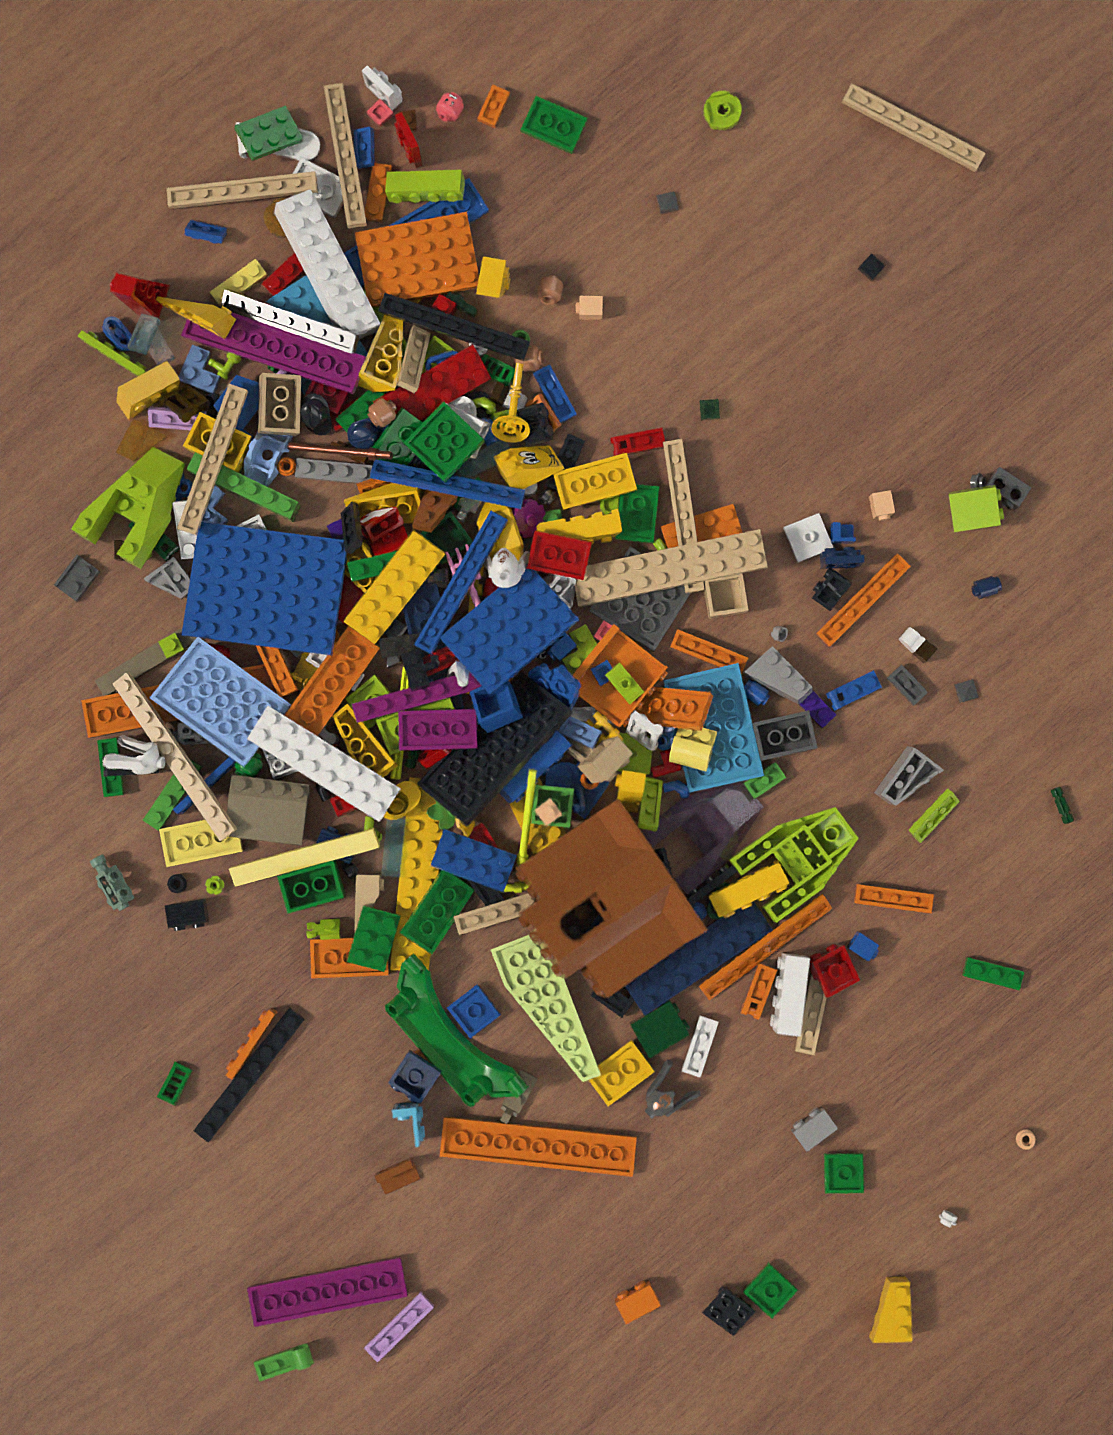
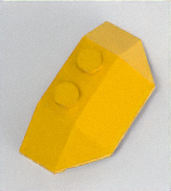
[477,502,524,561]

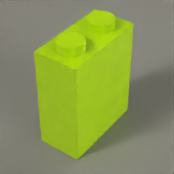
[949,485,1004,532]

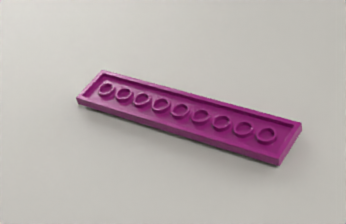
[181,300,366,394]

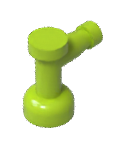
[208,353,242,380]

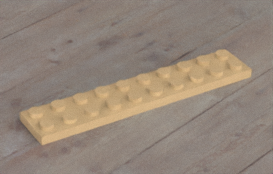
[575,529,768,607]

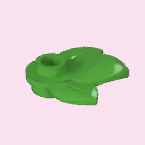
[426,800,456,829]

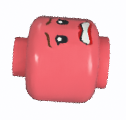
[436,92,464,122]

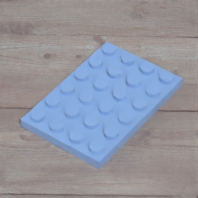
[150,637,291,767]

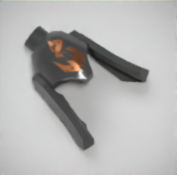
[644,1059,702,1119]

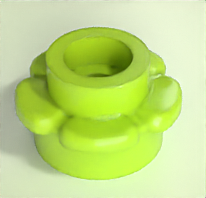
[205,876,224,895]

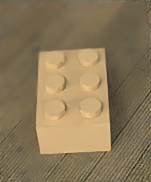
[258,373,301,436]

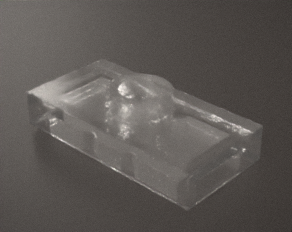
[141,327,176,365]

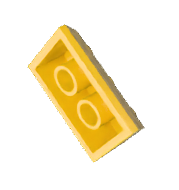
[183,412,252,473]

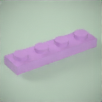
[364,1292,434,1363]

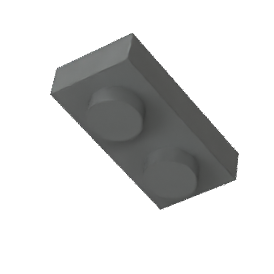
[887,664,928,706]

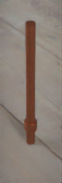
[287,442,393,460]

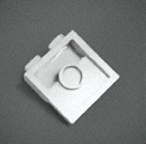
[362,66,403,111]

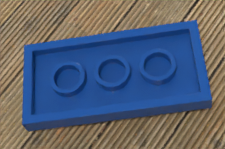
[431,829,517,892]

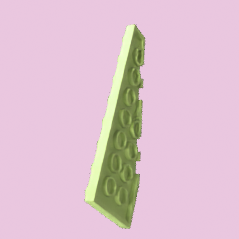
[491,935,601,1082]

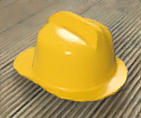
[383,781,421,820]

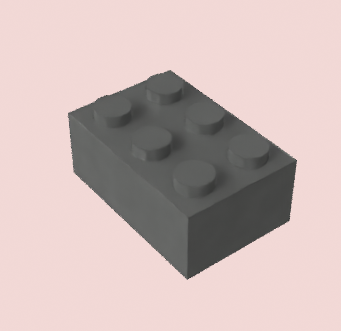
[752,710,818,761]

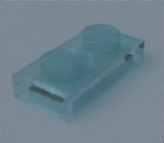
[127,314,161,355]

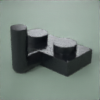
[401,649,440,692]

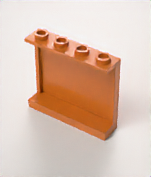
[572,624,668,728]

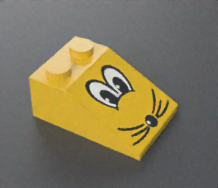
[493,445,564,489]

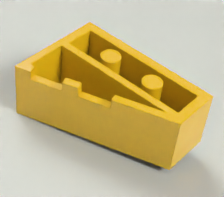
[869,1276,912,1343]

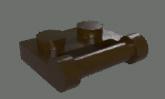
[160,384,210,423]

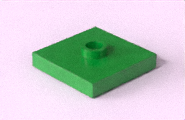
[824,1153,864,1194]
[743,1262,798,1319]

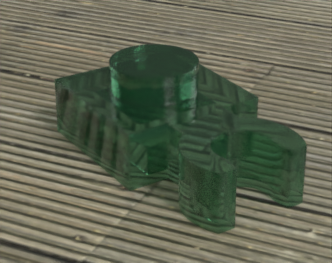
[446,291,478,318]

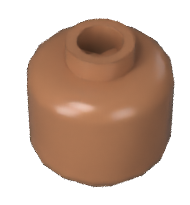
[537,275,564,305]
[515,346,544,372]
[367,398,397,427]

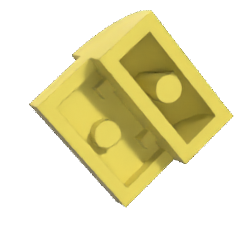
[669,728,717,772]

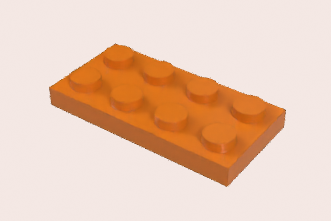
[660,504,743,548]
[638,687,713,731]
[310,938,389,979]

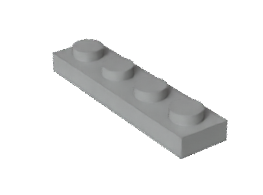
[295,458,372,484]

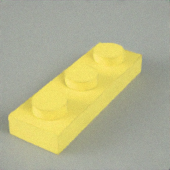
[210,259,268,307]

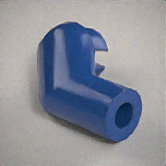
[662,780,690,799]
[572,787,586,814]

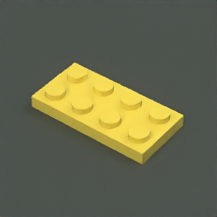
[159,820,243,867]

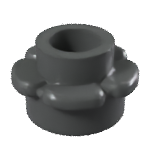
[970,473,986,488]

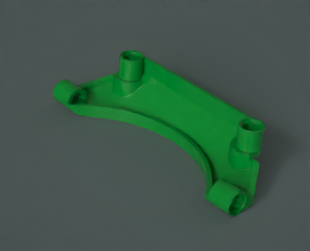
[385,953,529,1107]

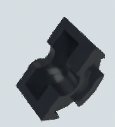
[812,567,852,611]

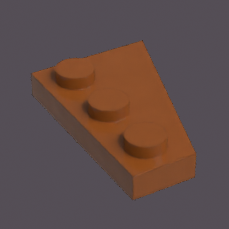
[412,490,458,532]

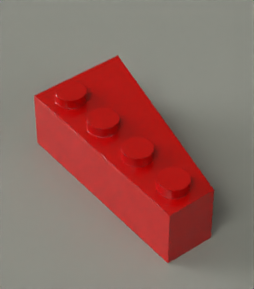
[110,273,170,321]

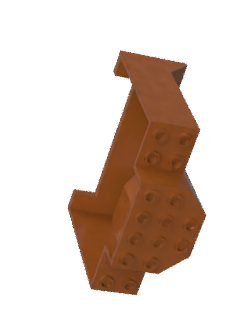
[515,799,707,998]

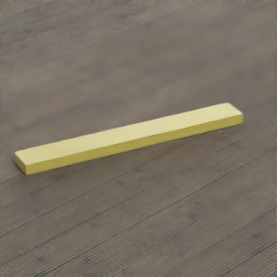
[229,828,380,886]

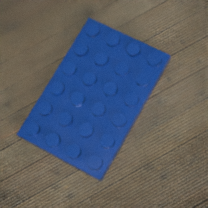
[440,563,579,696]

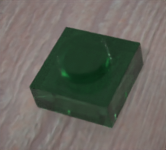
[699,399,720,421]

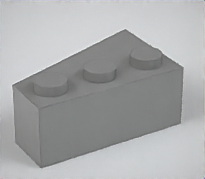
[744,646,813,705]
[874,746,944,806]

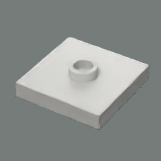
[783,513,833,563]

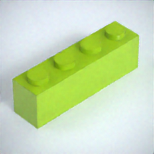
[385,170,465,203]

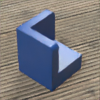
[830,522,856,544]
[591,660,612,687]

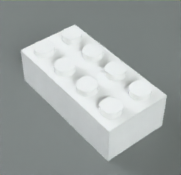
[770,953,810,1037]

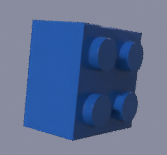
[470,681,523,733]

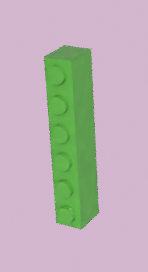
[187,452,301,522]

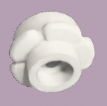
[939,1210,958,1227]

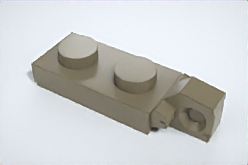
[500,1069,538,1124]

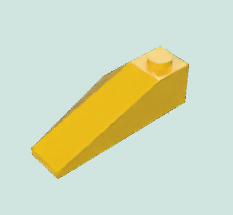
[344,483,425,524]

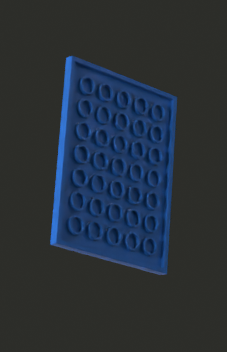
[181,522,348,656]

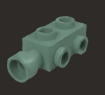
[90,854,134,911]

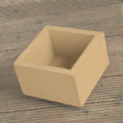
[704,573,749,619]
[577,736,633,783]

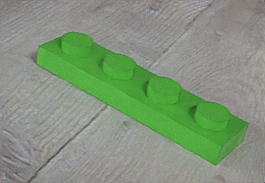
[143,758,203,831]

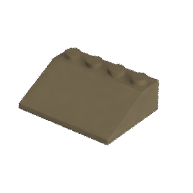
[227,775,310,846]

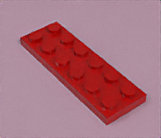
[373,344,491,420]

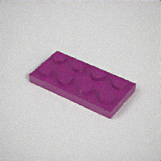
[398,709,477,751]

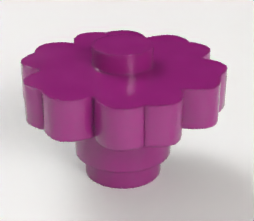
[512,499,546,538]

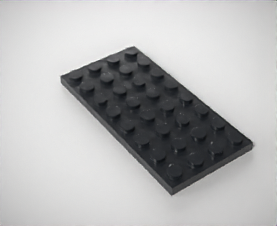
[417,672,573,827]

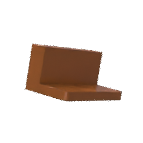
[374,1157,420,1194]

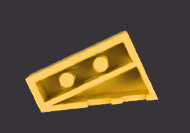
[476,256,510,298]
[116,361,180,420]
[615,770,646,813]

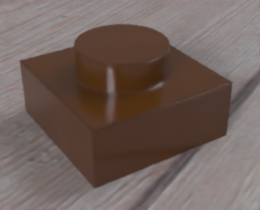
[397,110,417,131]

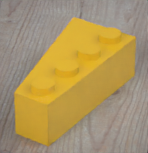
[536,509,622,545]
[333,704,398,778]

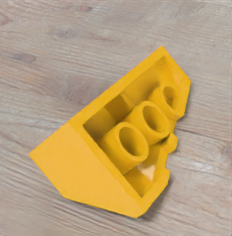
[156,297,236,339]
[357,314,403,392]

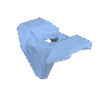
[244,432,293,487]

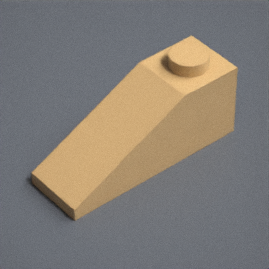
[355,874,384,930]

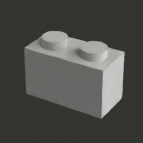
[791,1107,838,1152]

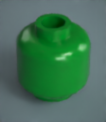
[234,752,263,778]

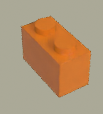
[615,1281,661,1324]

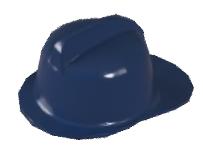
[347,418,389,449]

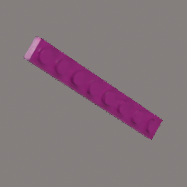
[352,672,481,723]

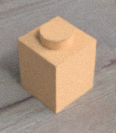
[576,296,603,320]
[869,490,895,521]
[535,798,562,826]

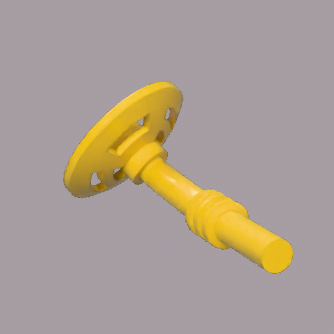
[491,363,530,443]

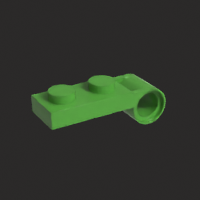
[254,1344,314,1381]

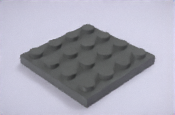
[589,547,691,652]

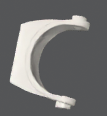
[447,661,469,697]

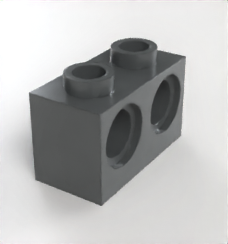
[986,467,1031,510]

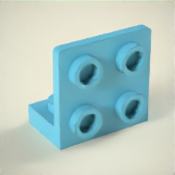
[392,1102,425,1147]

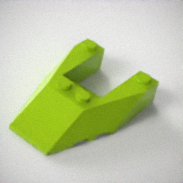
[71,447,185,569]
[728,807,859,923]

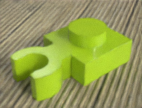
[306,919,341,940]

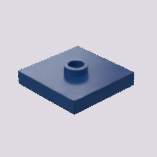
[447,984,501,1038]

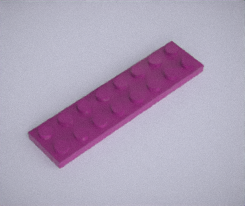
[247,1256,408,1327]

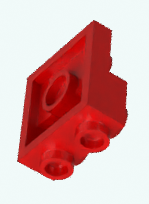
[809,944,860,998]

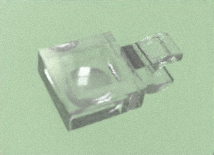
[456,497,482,523]

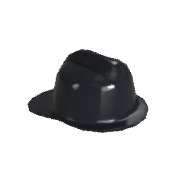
[300,393,332,436]

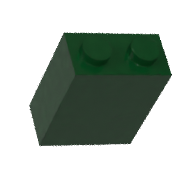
[630,1000,691,1059]

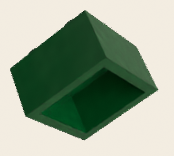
[420,511,473,567]

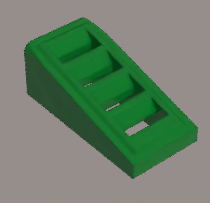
[481,353,515,388]
[157,1062,193,1106]

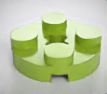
[703,91,742,130]

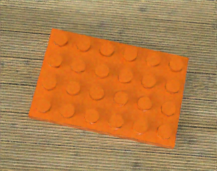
[355,212,479,307]

